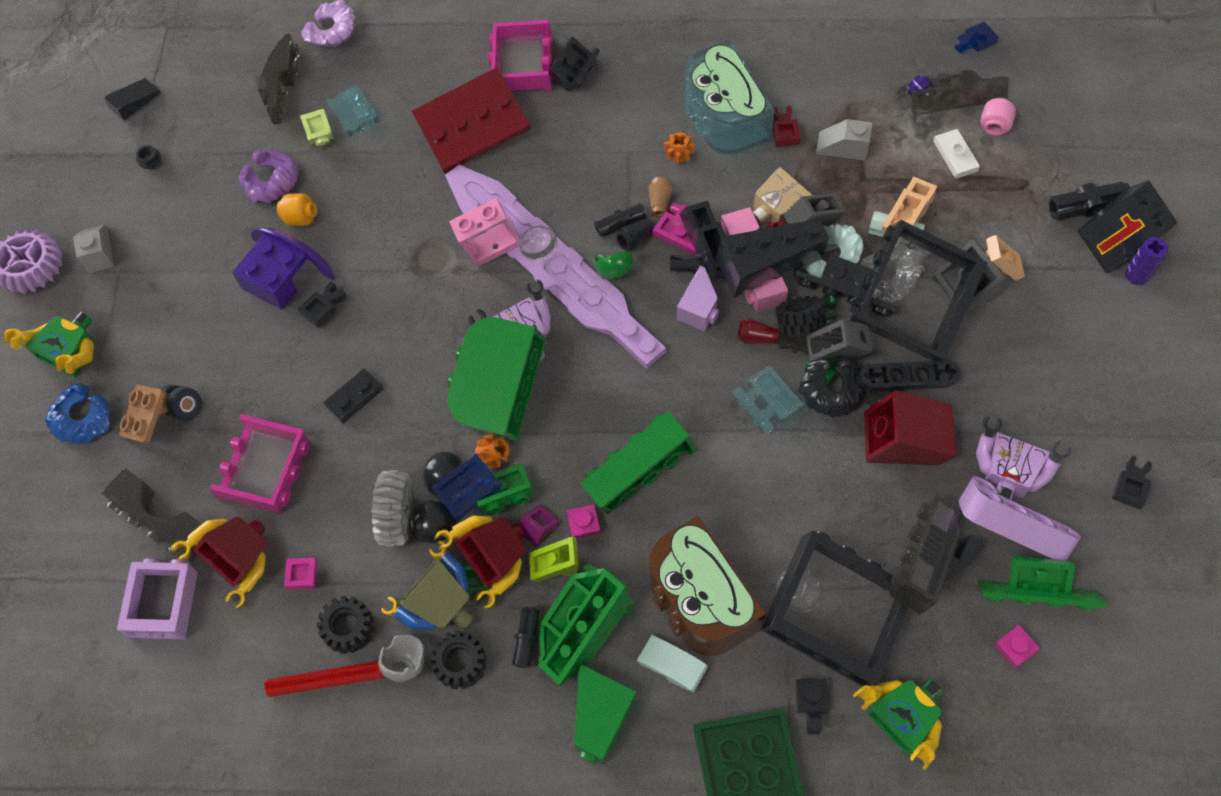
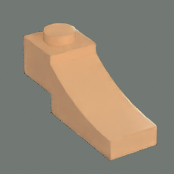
[881,177,937,242]

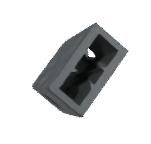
[806,319,874,362]

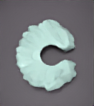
[802,224,863,278]

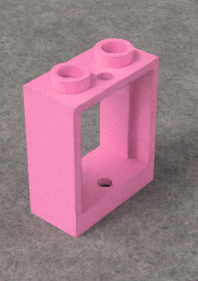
[449,198,523,267]

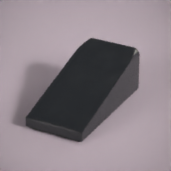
[104,78,161,120]

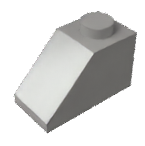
[816,119,872,161]
[73,224,114,274]

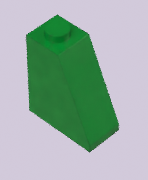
[574,665,637,765]

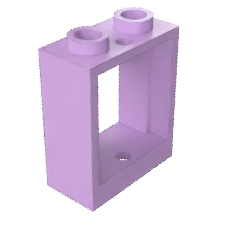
[117,559,198,640]

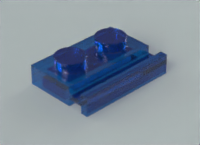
[431,453,502,521]

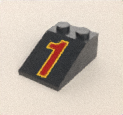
[1077,180,1178,273]

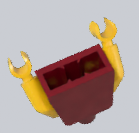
[434,516,526,608]
[172,517,267,609]

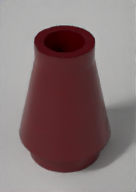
[738,318,779,344]

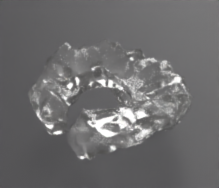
[860,241,920,303]

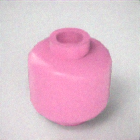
[980,98,1016,136]

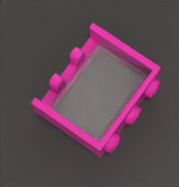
[488,20,553,93]
[209,414,310,515]

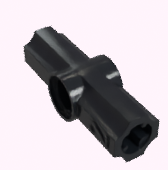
[1048,181,1130,219]

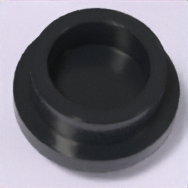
[136,145,161,169]

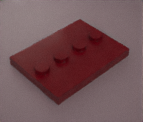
[412,67,531,174]

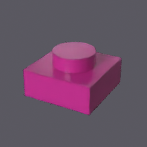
[567,504,600,539]
[284,558,318,590]
[994,625,1040,669]

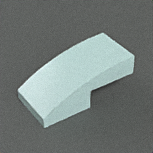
[637,635,708,693]

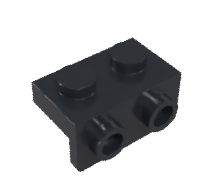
[548,36,600,92]

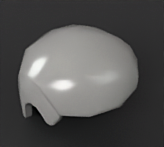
[378,635,425,683]

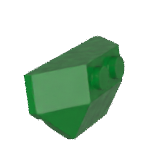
[539,568,628,685]

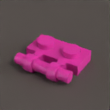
[653,202,697,255]

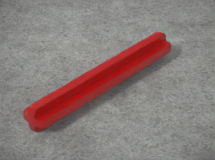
[264,661,384,697]

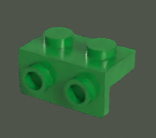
[470,463,534,516]

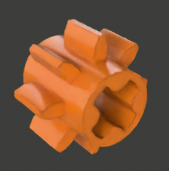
[664,132,695,164]
[475,434,509,470]

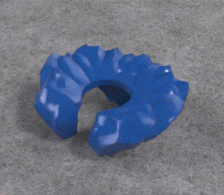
[45,383,110,444]

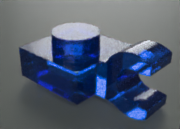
[954,21,999,54]

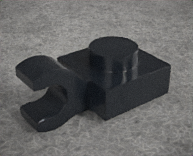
[795,679,829,735]

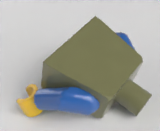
[381,541,474,631]

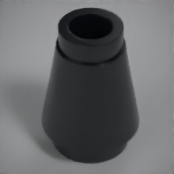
[616,218,654,251]

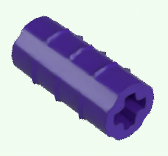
[1125,237,1169,286]

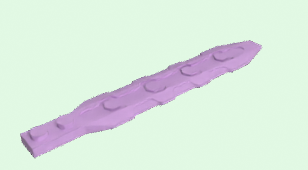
[445,165,666,369]

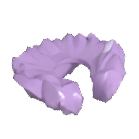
[301,0,356,47]

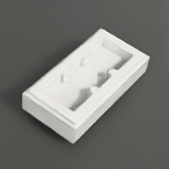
[933,129,980,179]

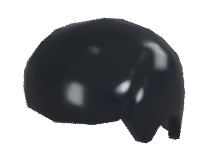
[423,452,465,497]
[409,500,456,544]

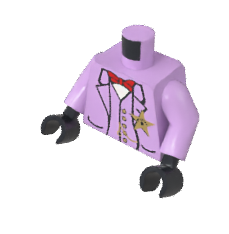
[468,280,551,361]
[976,415,1071,500]

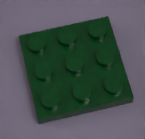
[693,708,804,796]

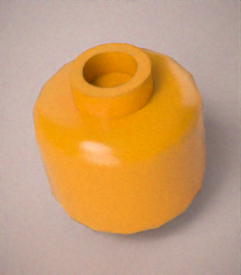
[277,193,317,226]

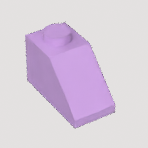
[677,266,719,332]

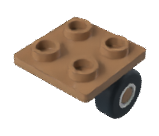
[120,385,202,444]

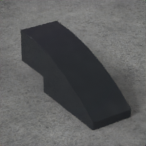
[679,201,725,279]

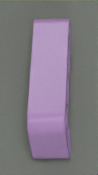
[958,476,1081,561]

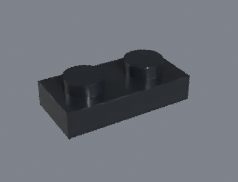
[323,368,383,424]

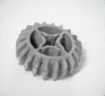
[371,470,414,547]

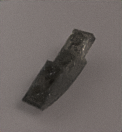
[258,34,299,124]

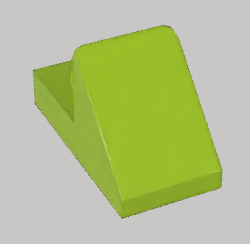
[529,536,579,582]

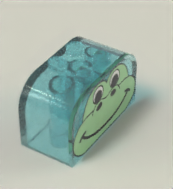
[684,40,774,155]

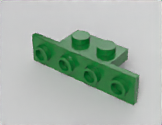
[977,556,1106,610]

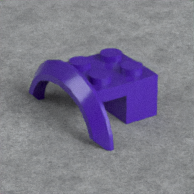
[232,228,335,310]

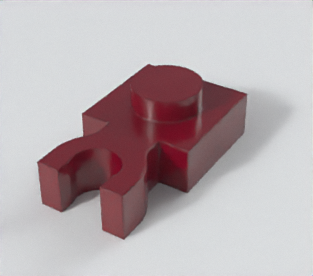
[772,106,801,147]

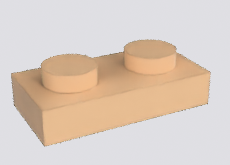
[986,235,1025,281]

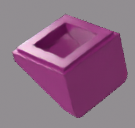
[518,504,560,546]

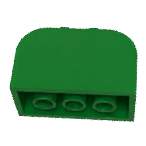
[447,317,547,442]

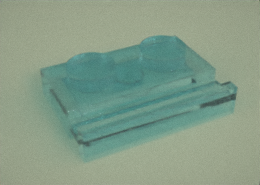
[326,85,380,137]

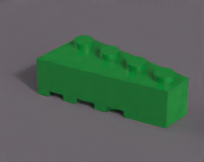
[581,411,698,514]

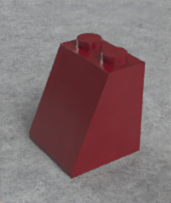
[864,390,956,465]

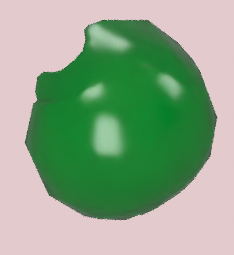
[592,251,634,280]

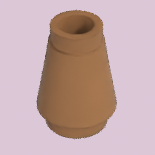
[648,177,673,217]

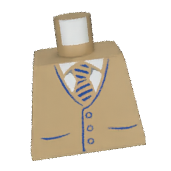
[753,167,812,226]

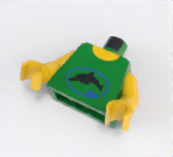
[4,312,95,378]
[853,679,943,770]

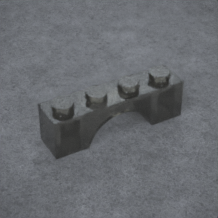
[101,467,202,562]

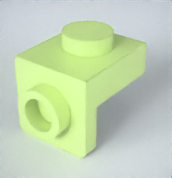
[300,109,334,146]

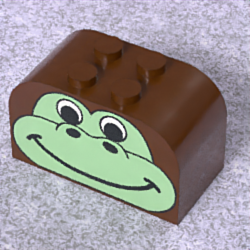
[649,516,766,656]

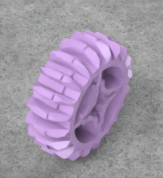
[0,228,63,295]

